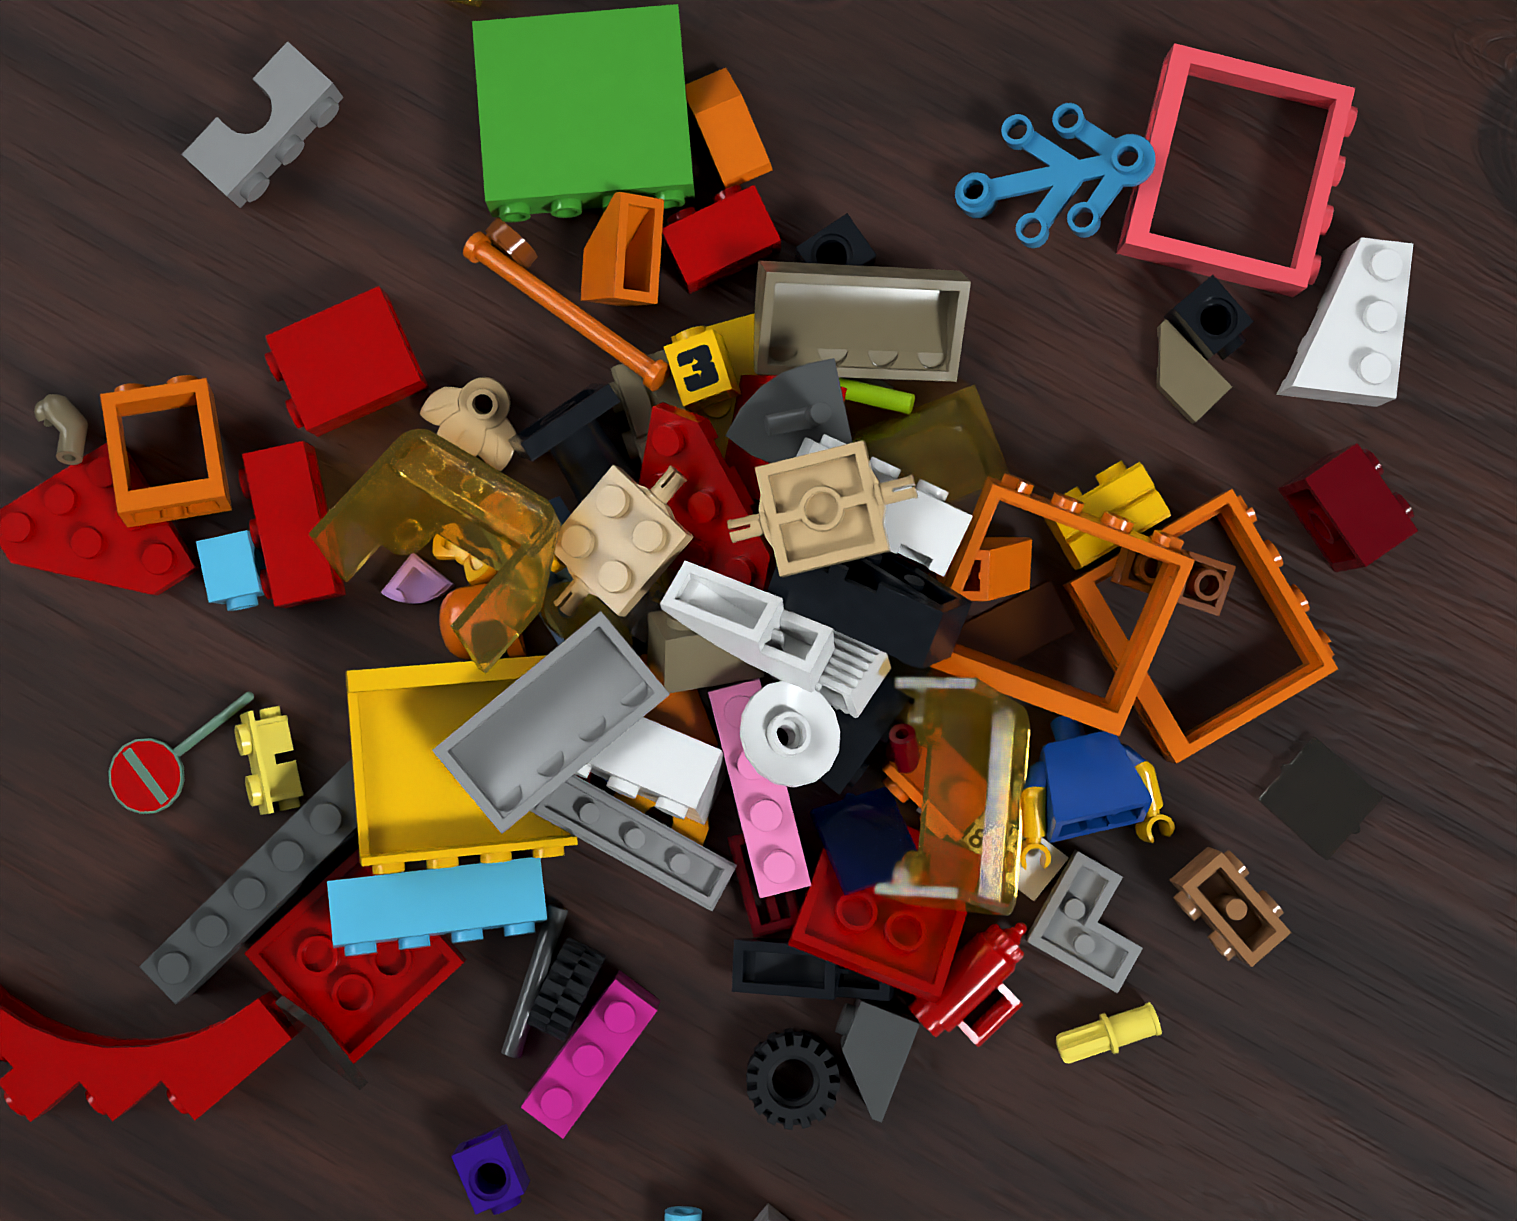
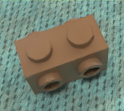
[1170,847,1291,967]

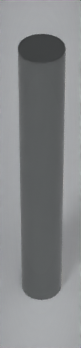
[501,904,568,1059]

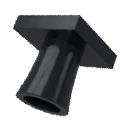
[508,383,640,505]

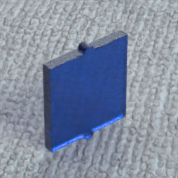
[810,787,924,896]

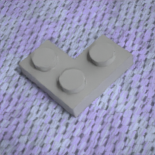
[1025,850,1143,993]

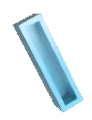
[327,857,547,956]

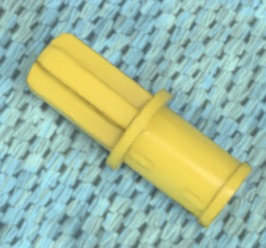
[1056,1002,1162,1064]

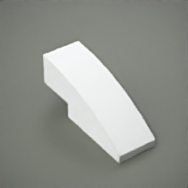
[660,561,835,693]

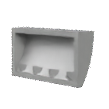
[432,611,670,834]

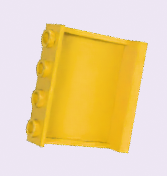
[345,655,578,874]

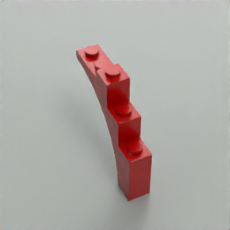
[0,984,303,1122]

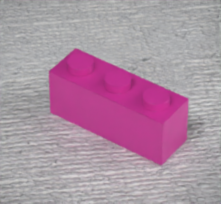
[521,970,661,1139]

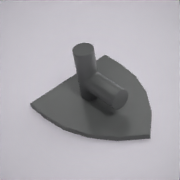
[725,358,852,463]

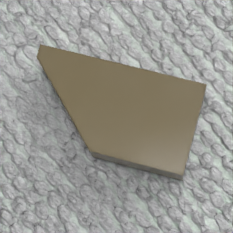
[1156,319,1232,424]

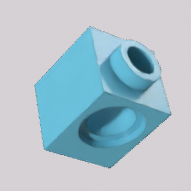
[196,530,266,611]

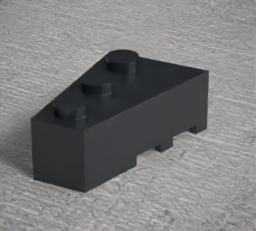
[767,551,972,669]
[819,654,932,795]

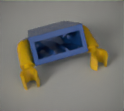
[1015,715,1175,870]

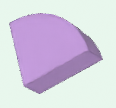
[381,552,455,604]

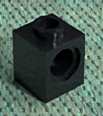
[795,213,877,266]
[1164,275,1254,360]

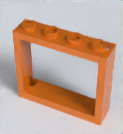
[930,473,1195,736]
[1063,489,1338,764]

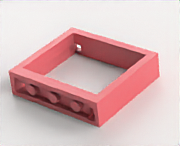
[1116,43,1358,297]

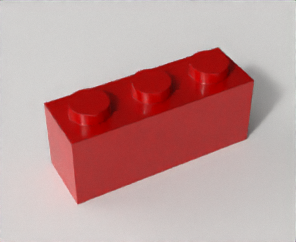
[239,441,346,608]

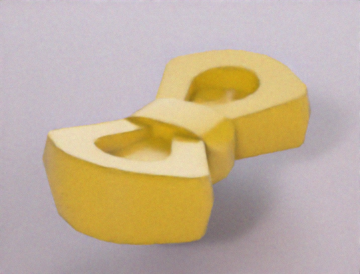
[432,522,500,585]

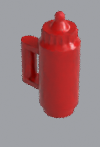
[908,922,1027,1048]

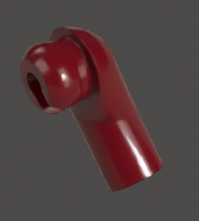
[885,724,922,774]

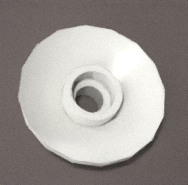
[740,681,840,788]

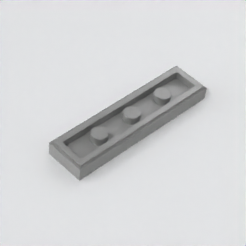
[530,775,737,911]

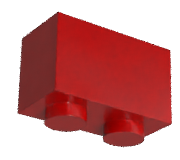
[662,185,781,294]

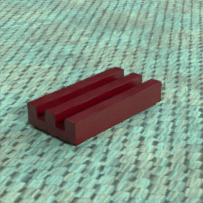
[727,833,800,938]

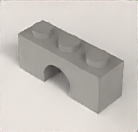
[181,41,343,208]

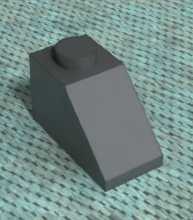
[835,998,920,1123]

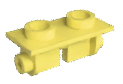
[235,706,303,815]

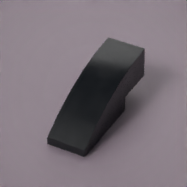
[732,938,896,1001]

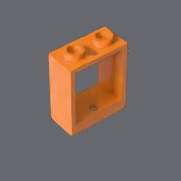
[100,375,232,528]

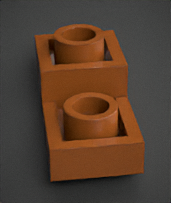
[1110,547,1236,616]

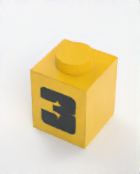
[664,326,742,412]

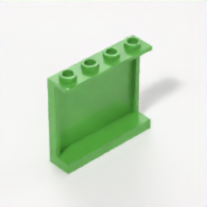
[472,4,695,222]

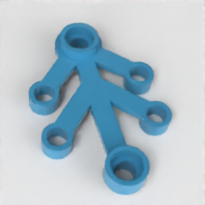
[955,103,1156,248]

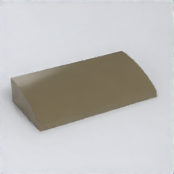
[754,261,971,382]

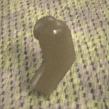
[34,394,88,465]

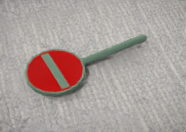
[108,691,254,814]

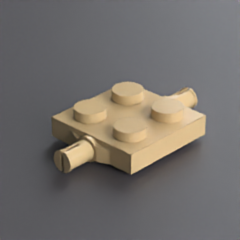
[727,440,918,577]
[545,465,694,617]

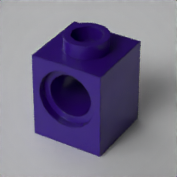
[451,1124,530,1215]

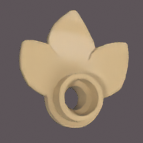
[420,377,516,472]

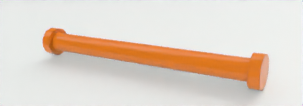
[463,231,671,392]

